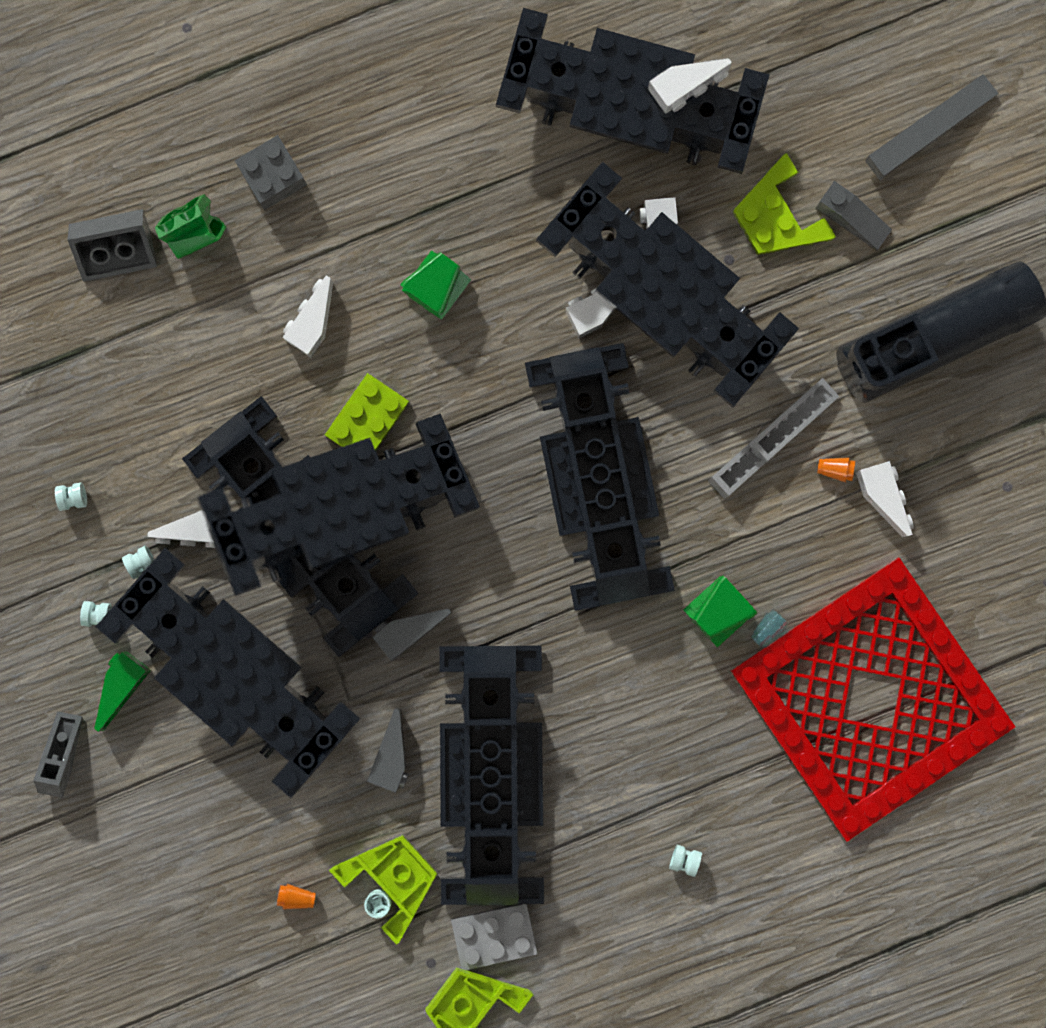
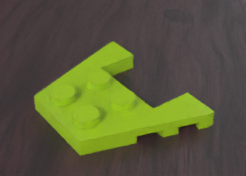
[733,153,836,255]
[329,835,438,945]
[425,967,533,1028]

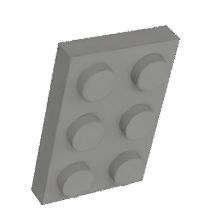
[451,904,537,970]

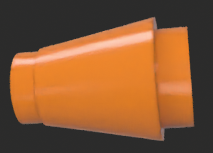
[817,458,855,483]
[277,884,316,909]

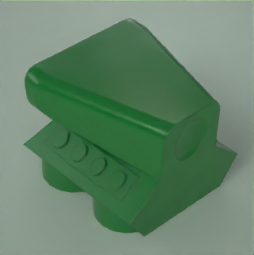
[155,194,226,259]
[400,251,471,320]
[683,576,757,648]

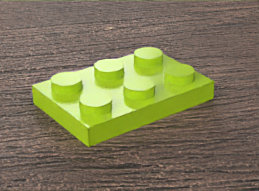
[325,373,409,451]

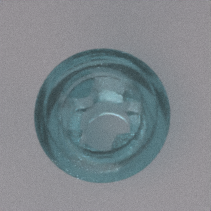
[750,609,788,647]

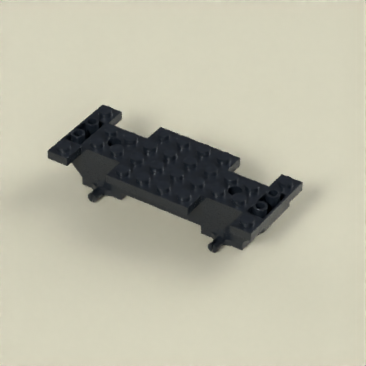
[496,8,770,174]
[536,162,799,408]
[525,343,675,611]
[182,396,419,657]
[197,413,480,597]
[95,548,361,798]
[439,645,544,905]

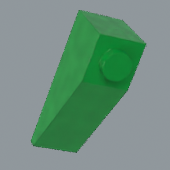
[94,652,151,732]

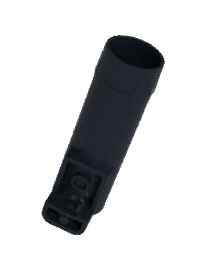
[836,261,1046,403]

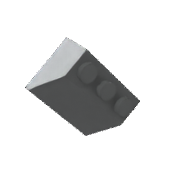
[67,209,157,282]

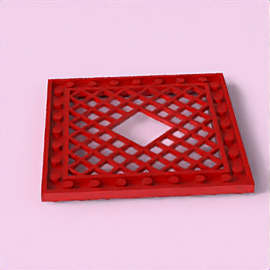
[730,557,1015,842]

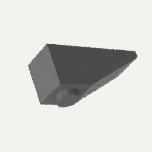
[816,181,892,251]
[372,609,452,661]
[367,708,409,793]
[33,711,83,798]

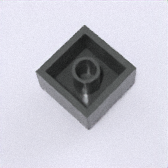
[234,135,307,210]

